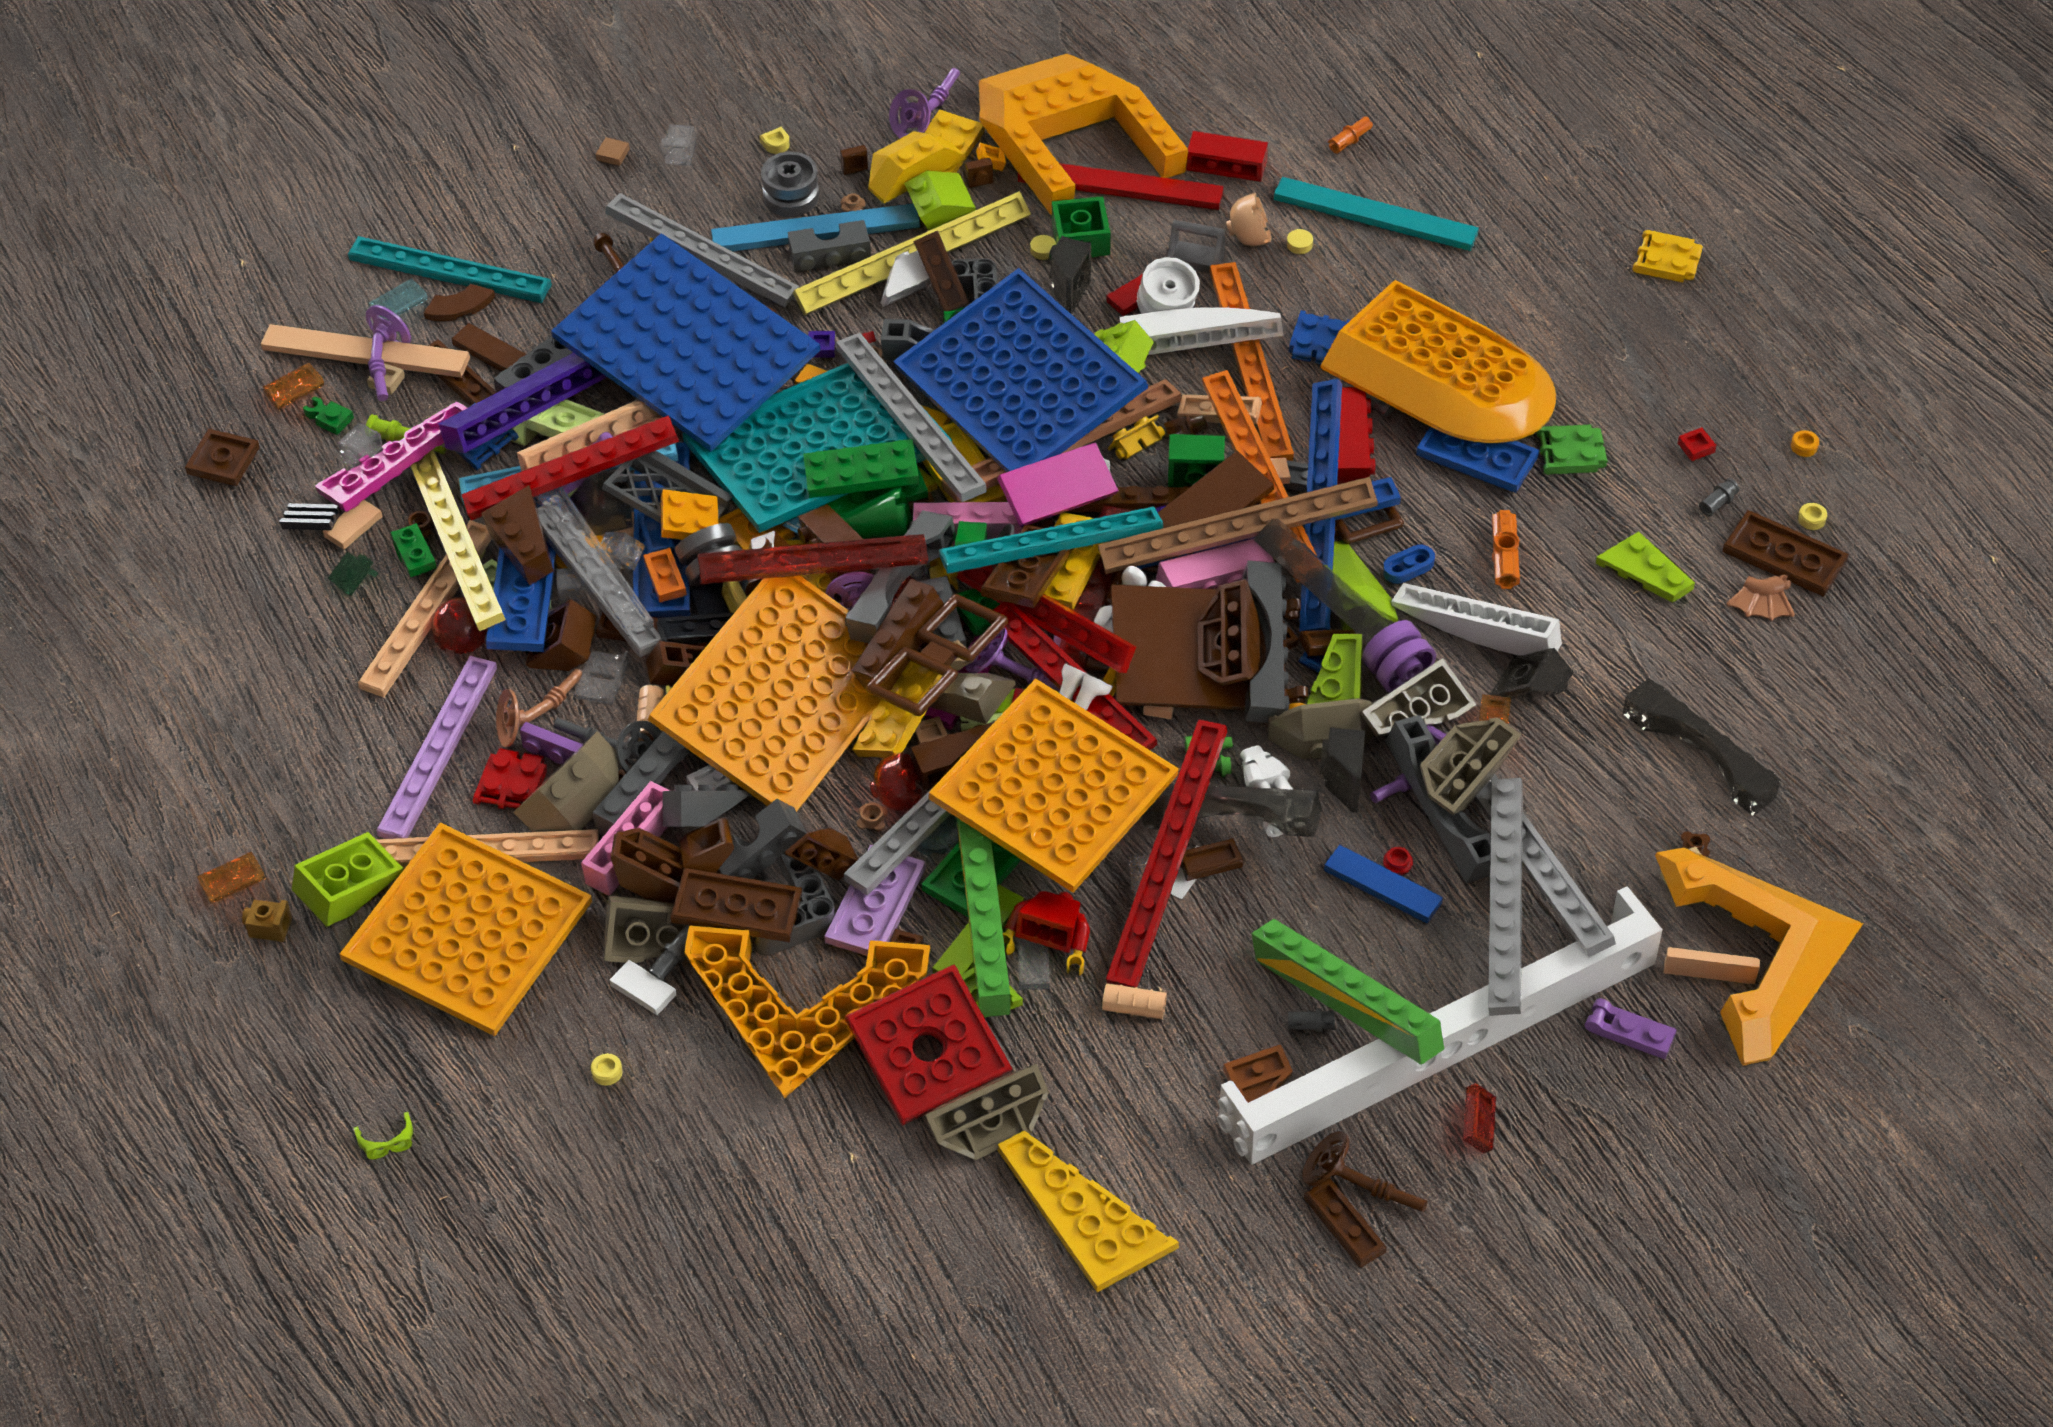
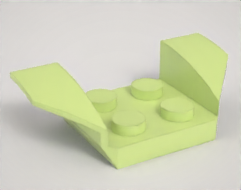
[504,399,604,446]

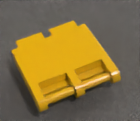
[1632,230,1703,283]

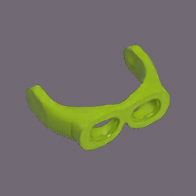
[354,1112,413,1160]

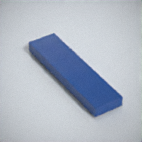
[1324,844,1443,924]

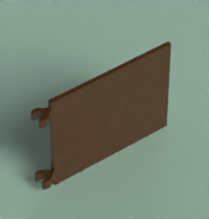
[1111,585,1308,710]

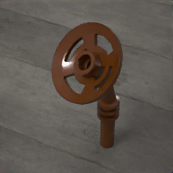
[1302,1131,1428,1213]

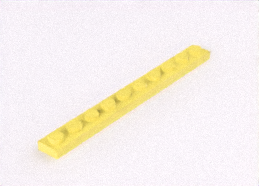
[792,191,1031,316]
[411,450,506,631]

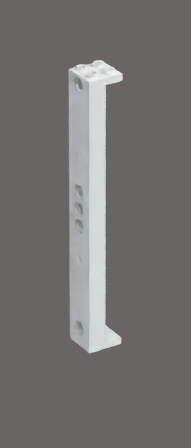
[1217,886,1663,1165]

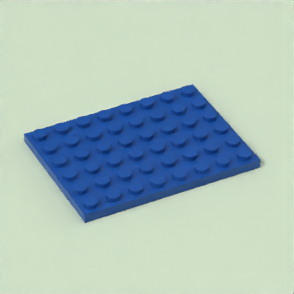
[551,233,820,451]
[893,268,1149,472]

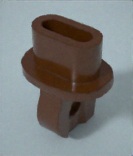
[1164,415,1209,436]

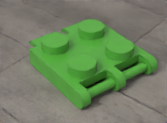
[1537,424,1607,474]

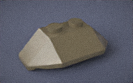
[1267,698,1375,759]
[1420,717,1521,815]
[513,731,619,832]
[924,1064,1049,1160]

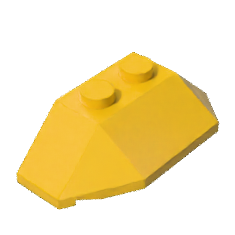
[868,131,966,204]

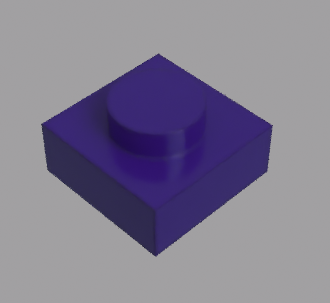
[808,331,836,358]

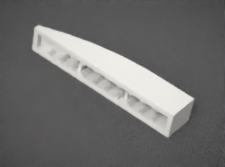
[1120,308,1284,355]
[1391,583,1562,663]

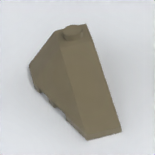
[1360,658,1477,737]
[930,673,1016,724]

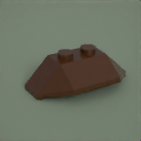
[1198,579,1260,686]
[611,828,684,903]

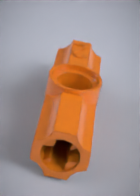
[1492,510,1520,589]

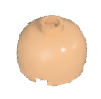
[1226,193,1272,247]

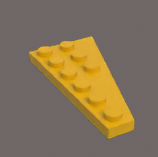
[997,1130,1179,1293]

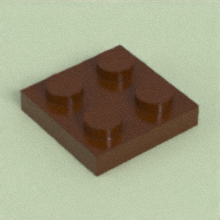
[185,428,260,486]

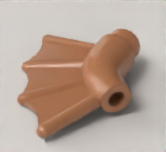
[1726,575,1795,621]

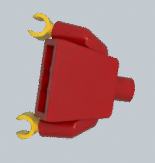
[1003,891,1090,976]

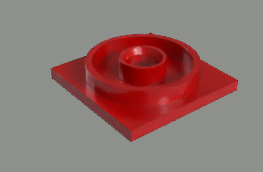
[845,964,1013,1126]

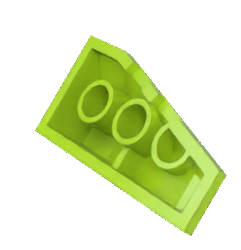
[1332,540,1398,630]

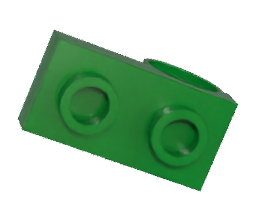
[390,523,437,578]

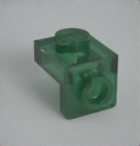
[328,551,379,596]

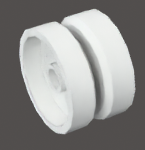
[1137,257,1200,314]

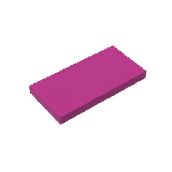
[997,442,1119,527]

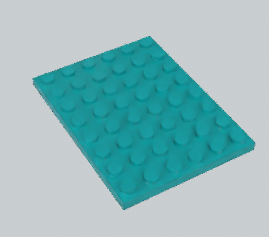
[683,363,952,533]

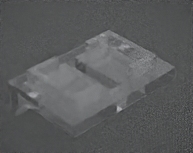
[574,650,630,705]

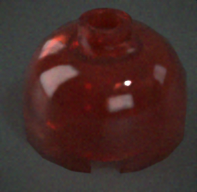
[431,597,488,654]
[870,751,922,811]

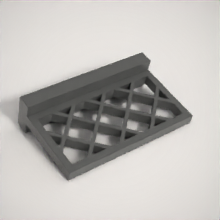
[602,451,732,523]

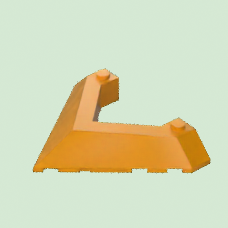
[1655,847,1864,1066]
[684,926,931,1099]

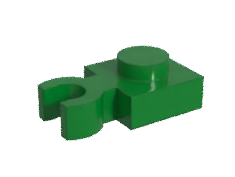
[303,397,354,435]

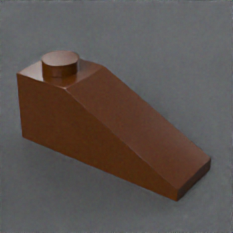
[646,641,706,686]

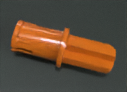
[1328,116,1373,154]

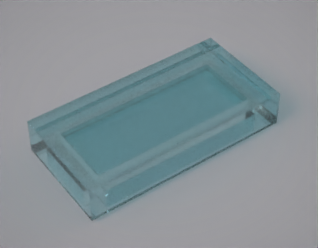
[368,278,428,321]

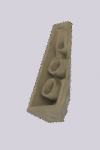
[604,895,685,963]

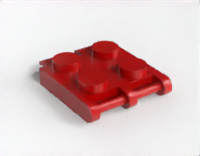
[473,748,547,809]

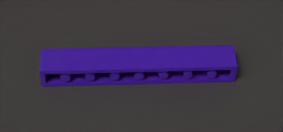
[438,353,607,453]

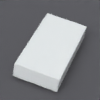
[610,960,676,1015]

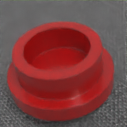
[1383,847,1413,875]

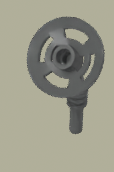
[553,718,662,773]

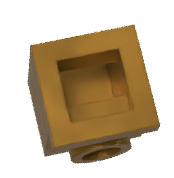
[242,900,292,942]

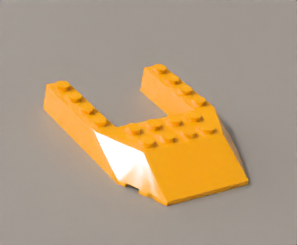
[979,54,1188,215]

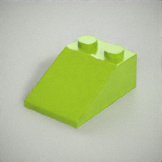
[292,832,404,927]

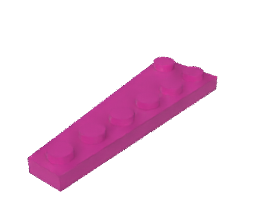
[315,402,467,512]

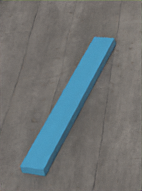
[711,204,920,251]

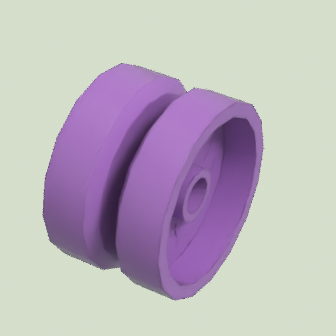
[1362,620,1437,692]

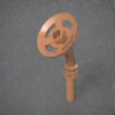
[496,669,583,747]

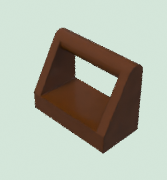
[679,818,734,873]

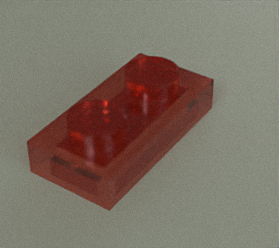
[1463,1083,1496,1154]

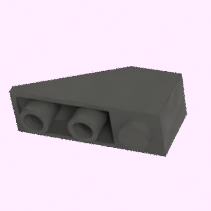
[663,785,751,827]

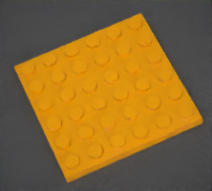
[928,678,1179,893]
[340,822,592,1036]

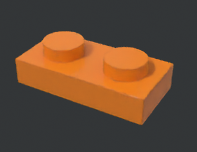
[643,548,687,603]

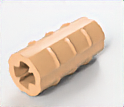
[636,685,664,741]
[1102,983,1167,1020]

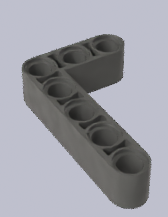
[752,852,835,955]

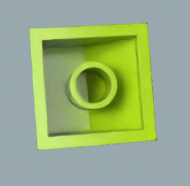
[904,171,977,231]

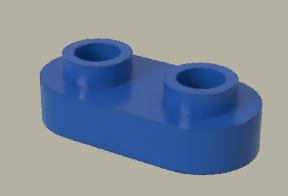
[1383,545,1435,584]

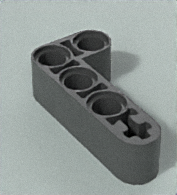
[952,258,997,301]

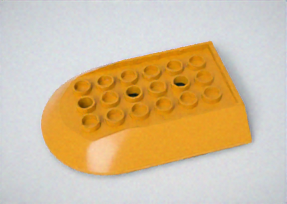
[1320,280,1556,443]

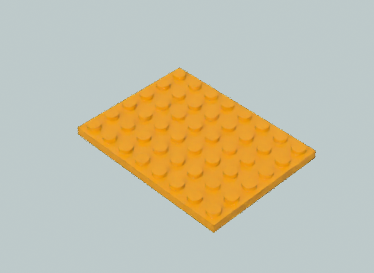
[647,560,881,812]

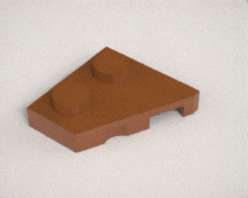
[1223,1044,1293,1103]

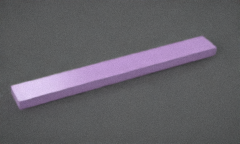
[376,656,497,839]

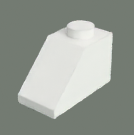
[880,251,931,307]

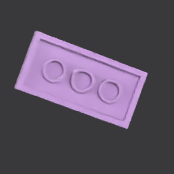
[825,845,926,956]

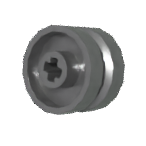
[761,151,820,217]
[675,523,747,587]

